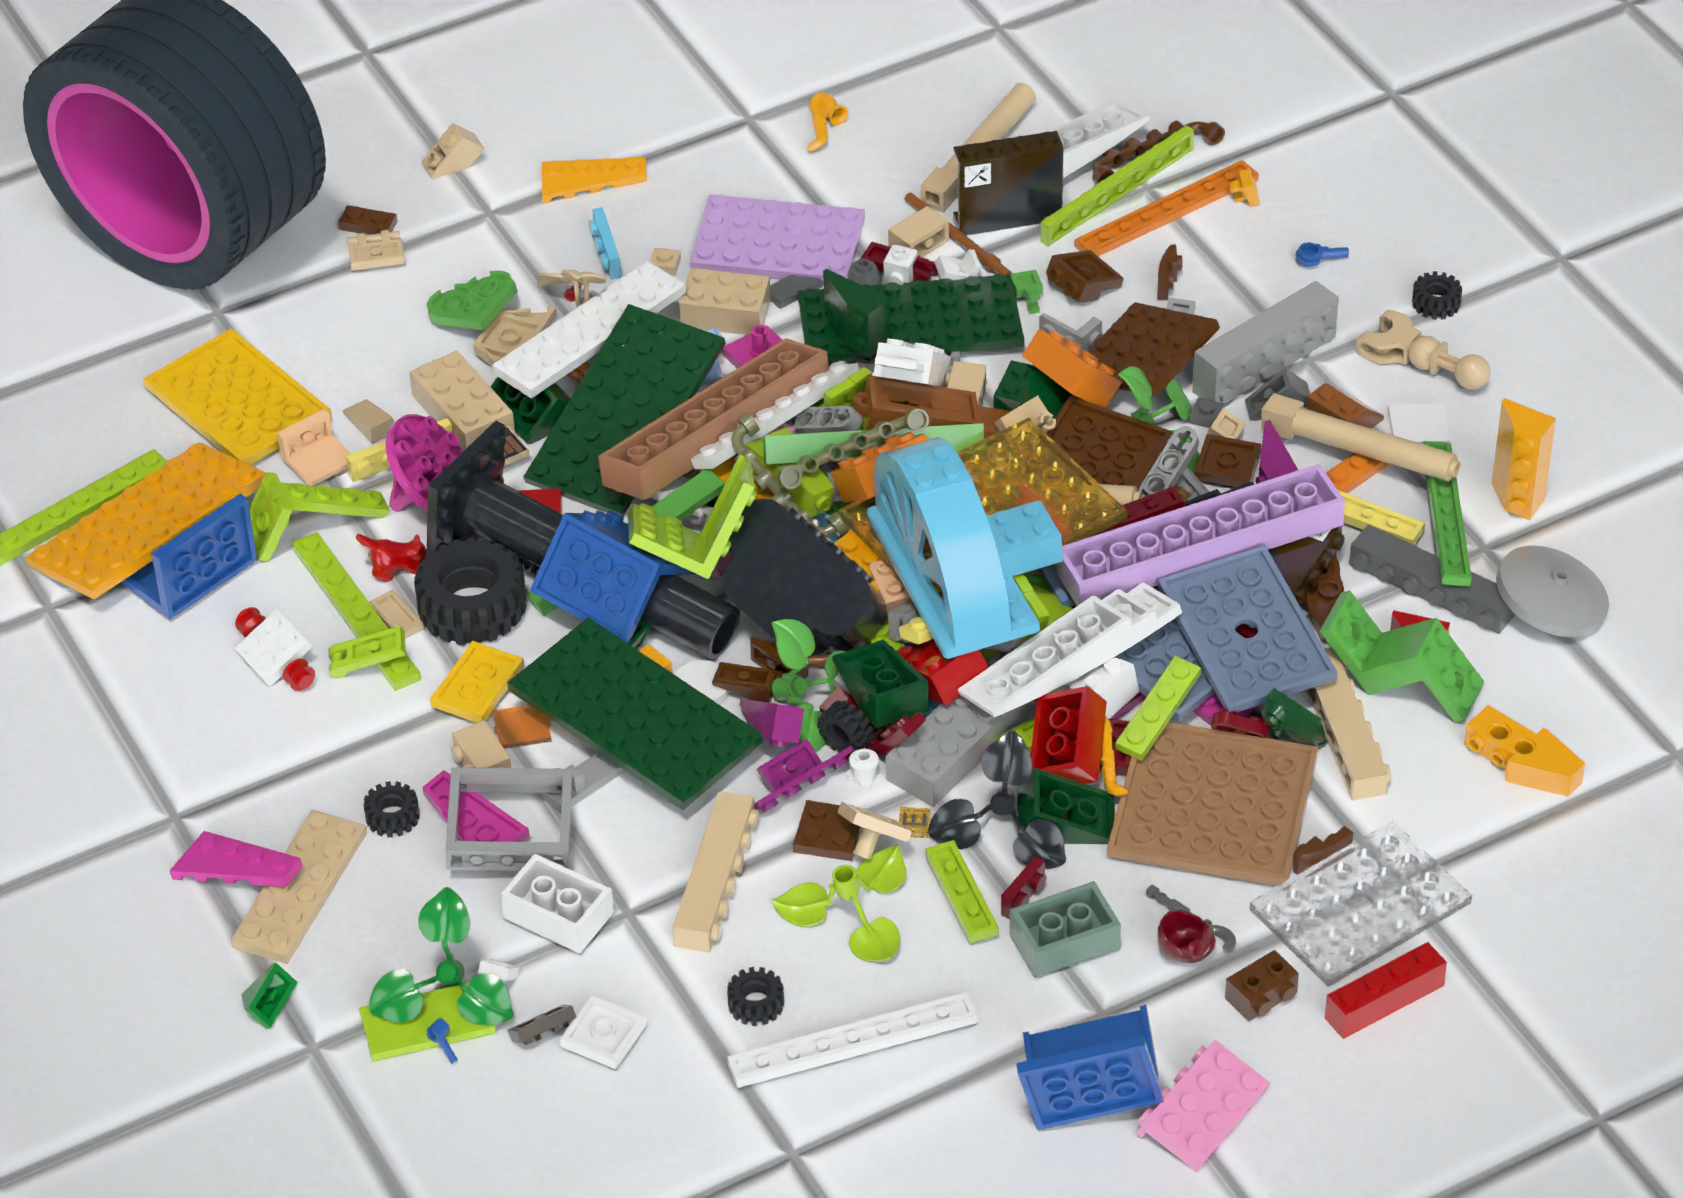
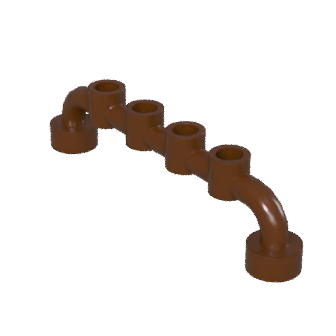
[1092,120,1225,185]

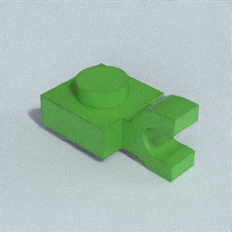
[1010,270,1043,314]

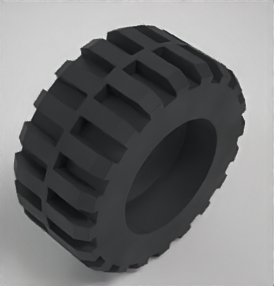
[414,538,527,645]

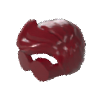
[1157,910,1216,963]

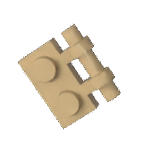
[347,230,405,271]

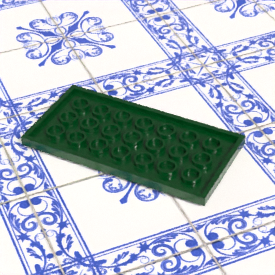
[797,274,1024,363]
[523,304,726,516]
[507,617,764,810]

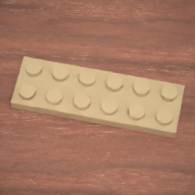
[231,810,367,964]

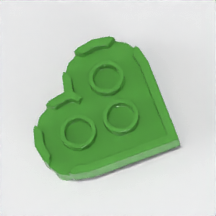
[426,271,518,331]

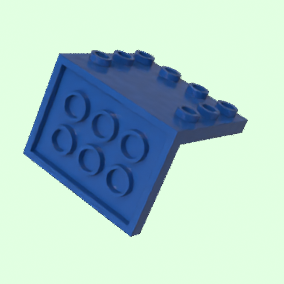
[121,494,257,620]
[530,510,698,643]
[1016,1005,1164,1130]

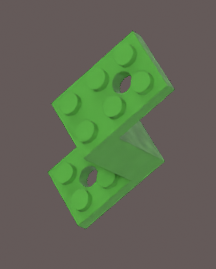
[1320,590,1484,723]

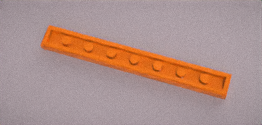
[1074,160,1259,257]

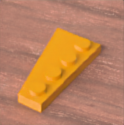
[542,157,647,204]

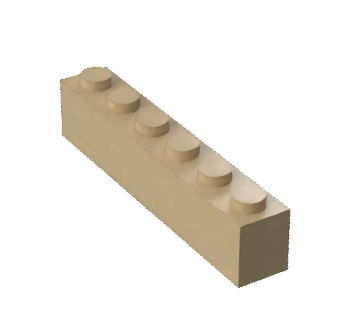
[1306,647,1391,801]
[673,791,759,953]

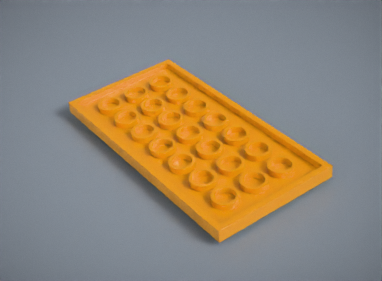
[25,442,266,600]

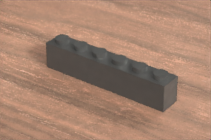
[1349,524,1516,634]

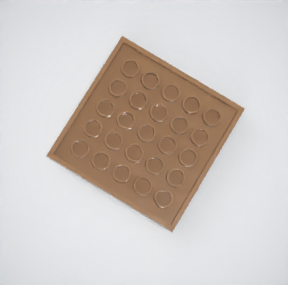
[1107,722,1318,888]

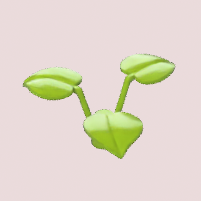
[772,844,907,962]

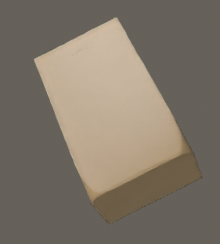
[343,399,394,443]

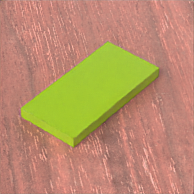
[359,983,496,1062]

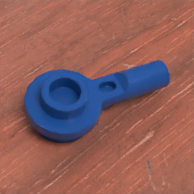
[1295,242,1349,267]

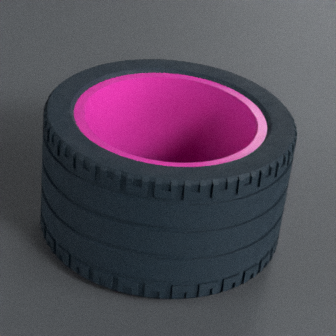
[23,0,326,290]

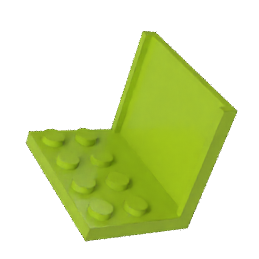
[628,454,757,579]

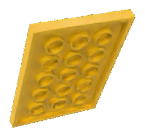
[143,328,332,465]

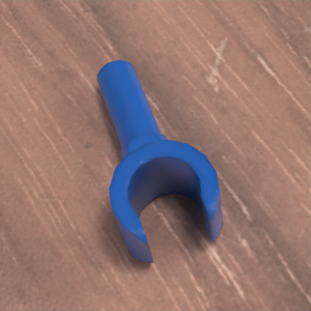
[427,1018,458,1064]

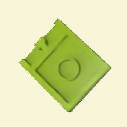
[249,472,390,562]

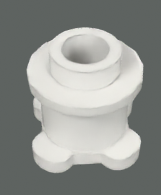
[847,749,882,789]

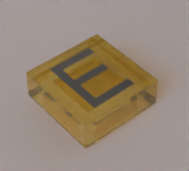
[899,807,930,838]

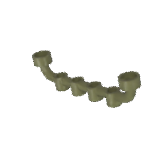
[777,408,929,489]
[731,412,849,538]

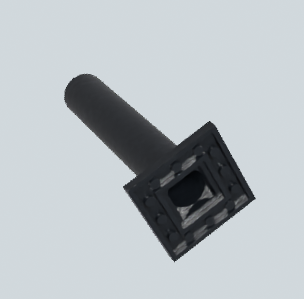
[426,420,741,660]

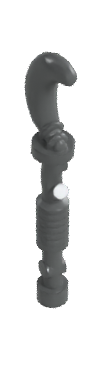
[1146,884,1236,950]

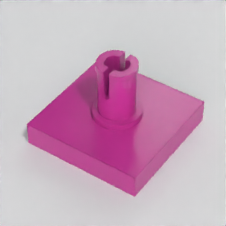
[722,325,782,368]

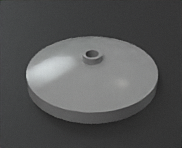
[1496,545,1609,637]

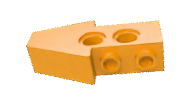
[1464,705,1585,797]

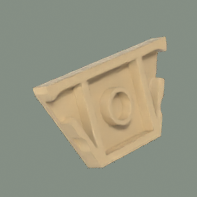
[473,307,556,366]

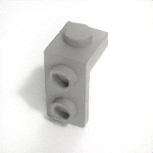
[1039,313,1103,353]

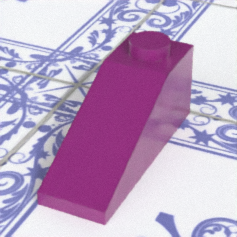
[1256,420,1298,484]
[739,699,804,748]

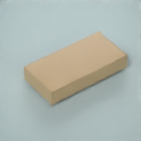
[369,589,424,639]

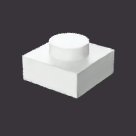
[478,959,520,983]

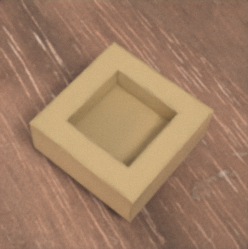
[650,248,681,276]
[1207,408,1246,439]

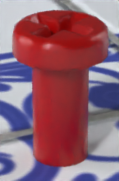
[564,285,581,302]

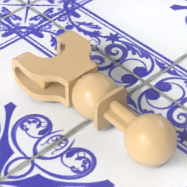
[1355,310,1490,390]

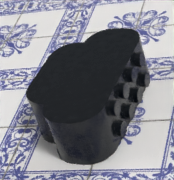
[722,499,887,655]

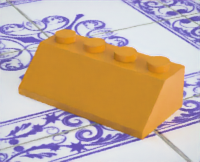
[1492,398,1556,520]

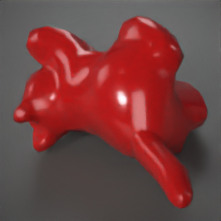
[356,534,426,582]

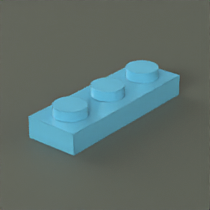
[589,207,621,280]

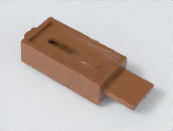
[852,375,1011,440]

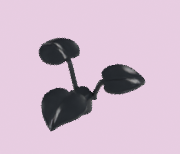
[928,729,1066,869]

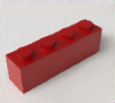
[1324,942,1447,1039]

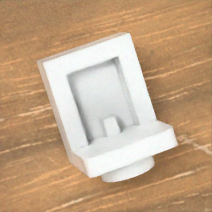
[884,245,917,285]
[935,249,980,280]

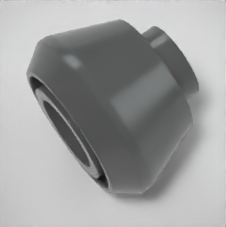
[847,259,882,285]

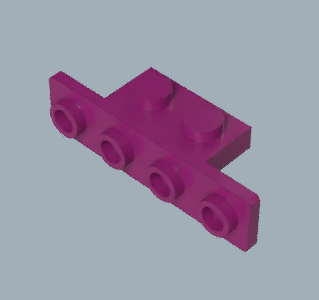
[754,739,855,813]

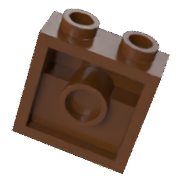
[1046,250,1124,302]

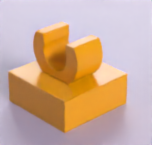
[1229,168,1260,207]

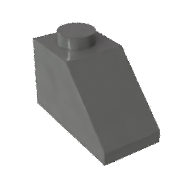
[1245,368,1310,421]

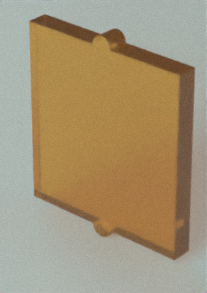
[493,705,552,749]

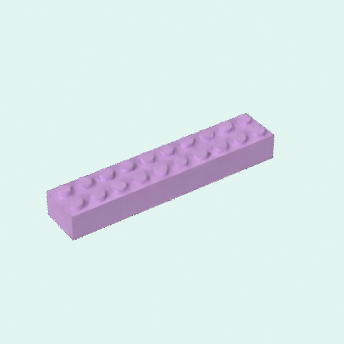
[1056,464,1345,606]

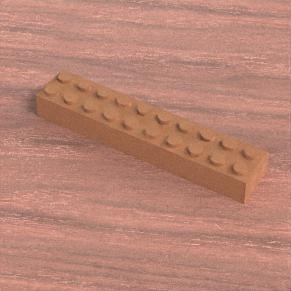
[598,338,829,500]

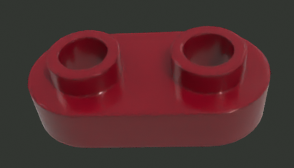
[1211,709,1270,738]

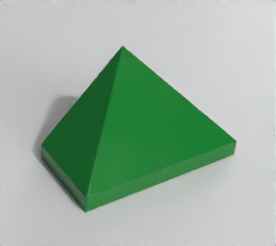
[241,962,298,1029]

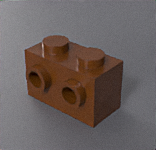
[1225,950,1299,1022]

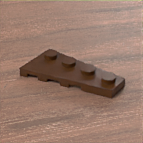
[1303,550,1344,642]

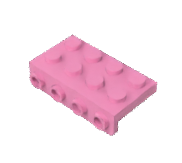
[1137,1040,1270,1172]

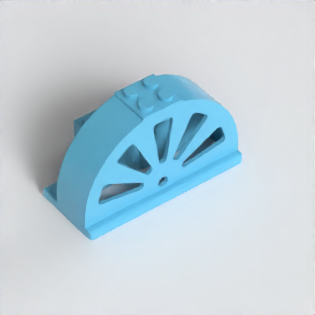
[867,437,1063,658]

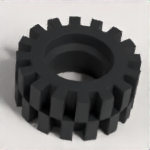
[1412,271,1462,320]
[817,700,874,757]
[363,781,420,838]
[727,967,784,1026]

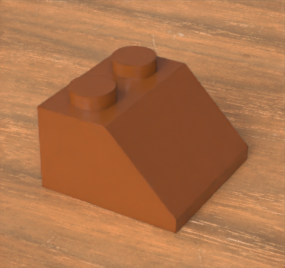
[1306,382,1384,429]

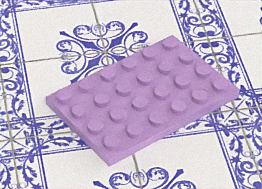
[690,194,865,280]

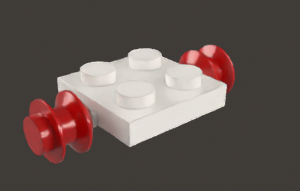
[235,607,315,691]

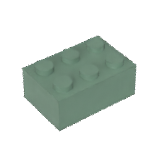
[1009,881,1121,977]

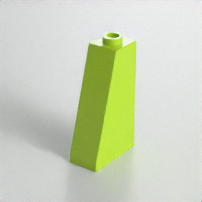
[745,427,834,518]

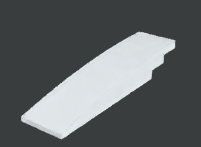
[957,101,1150,191]
[957,582,1182,717]

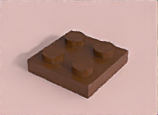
[1194,434,1261,487]
[793,800,862,862]

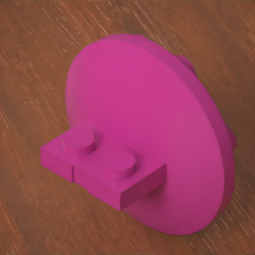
[385,414,463,512]

